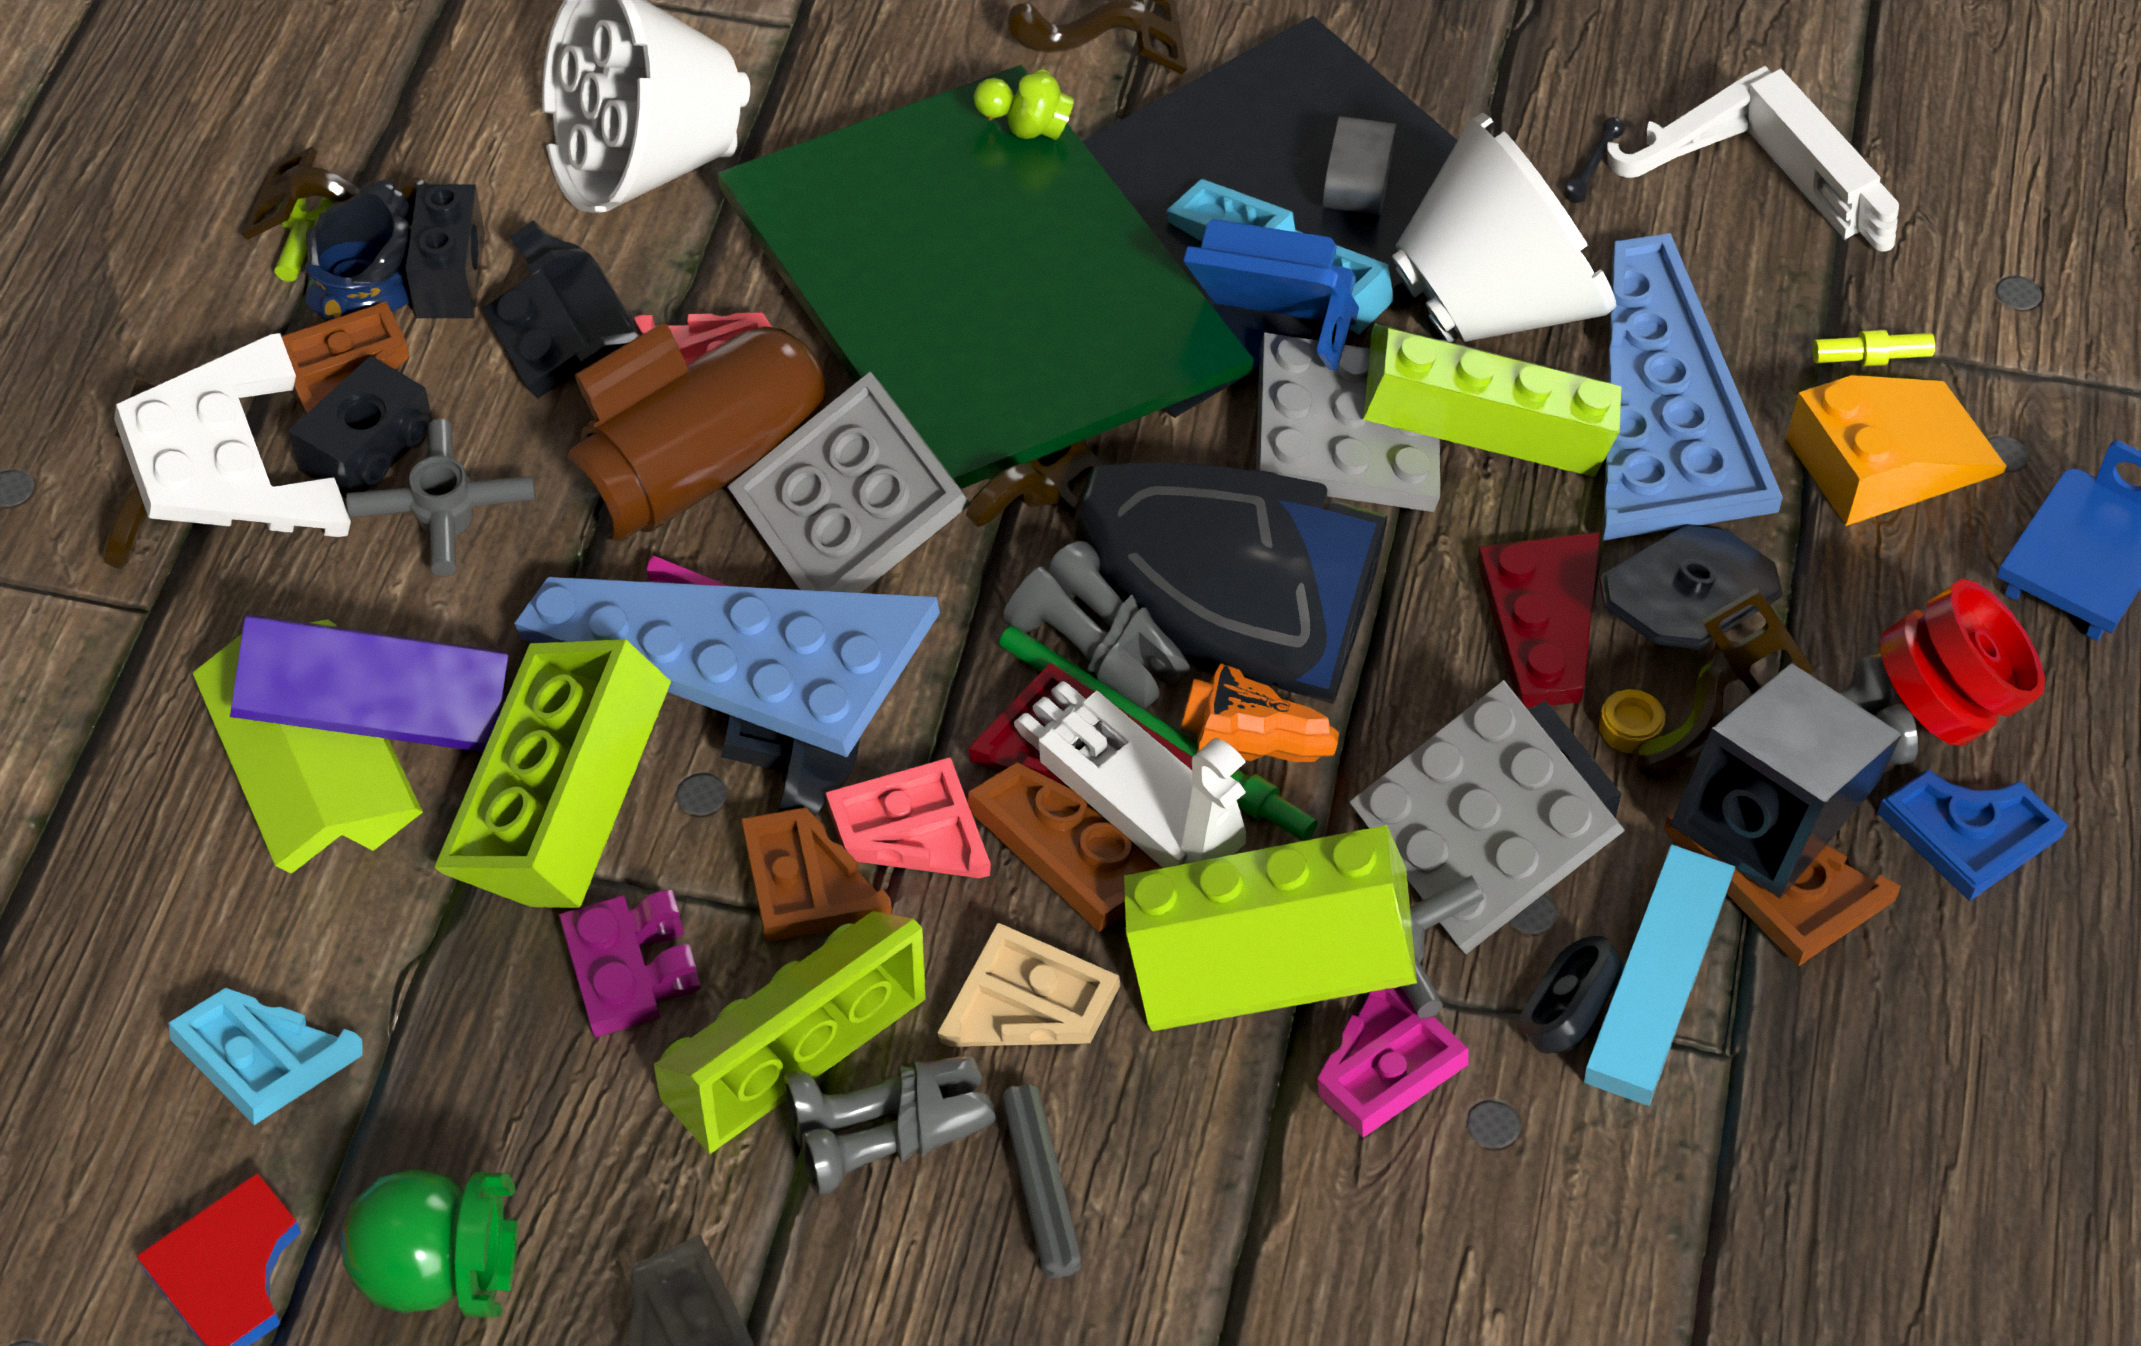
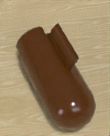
[567,322,827,541]

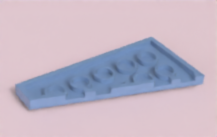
[1603,233,1783,541]
[514,577,940,757]

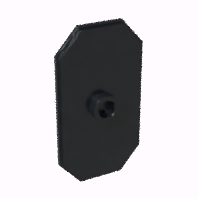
[1599,525,1783,650]

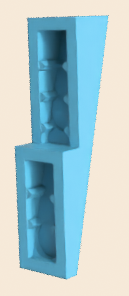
[1166,179,1394,334]
[1584,844,1736,1107]

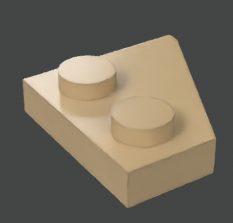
[938,923,1120,1047]

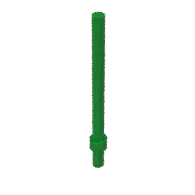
[999,625,1318,841]

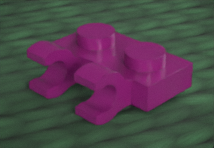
[559,890,701,1038]

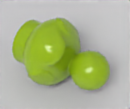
[973,69,1074,140]

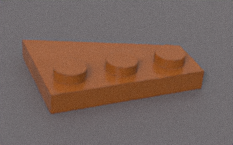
[967,762,1162,932]
[1664,811,1901,967]

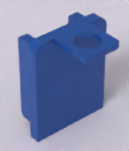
[1184,219,1359,371]
[1997,440,2141,642]

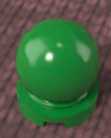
[340,1169,518,1318]

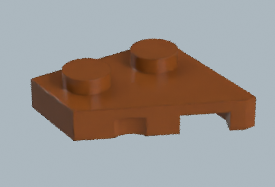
[281,302,410,415]
[741,807,892,943]

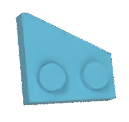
[169,988,363,1125]

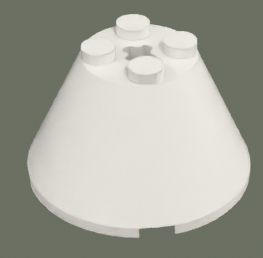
[542,0,750,213]
[1392,113,1616,342]

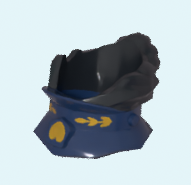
[305,179,412,322]

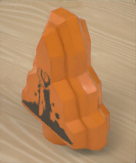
[1180,664,1339,762]

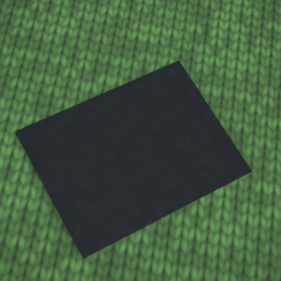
[1082,16,1458,418]

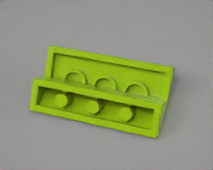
[193,619,423,874]

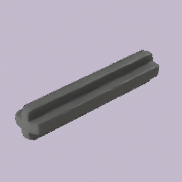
[1002,1083,1081,1279]

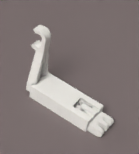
[1608,66,1899,251]
[1014,681,1246,868]

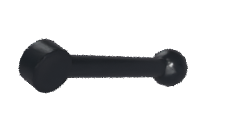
[1564,117,1625,203]

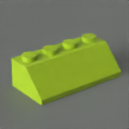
[1363,323,1622,477]
[435,639,671,908]
[1124,825,1417,1031]
[654,911,926,1154]

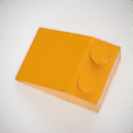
[1786,375,2006,526]

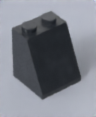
[1670,663,1902,899]

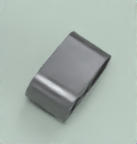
[1323,116,1396,215]

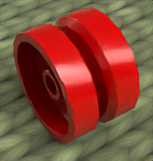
[1880,579,2045,747]

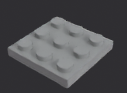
[1256,333,1440,512]
[727,372,970,593]
[1350,680,1625,954]

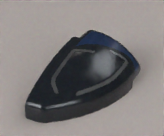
[1075,463,1388,704]

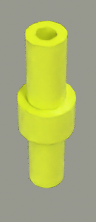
[1812,330,1935,366]

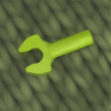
[275,197,335,282]

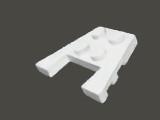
[114,333,351,537]

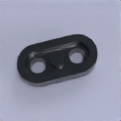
[1519,936,1624,1054]

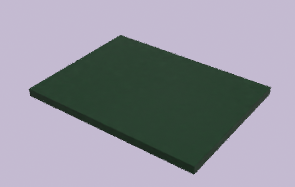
[718,65,1254,489]

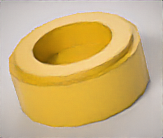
[1599,689,1665,754]

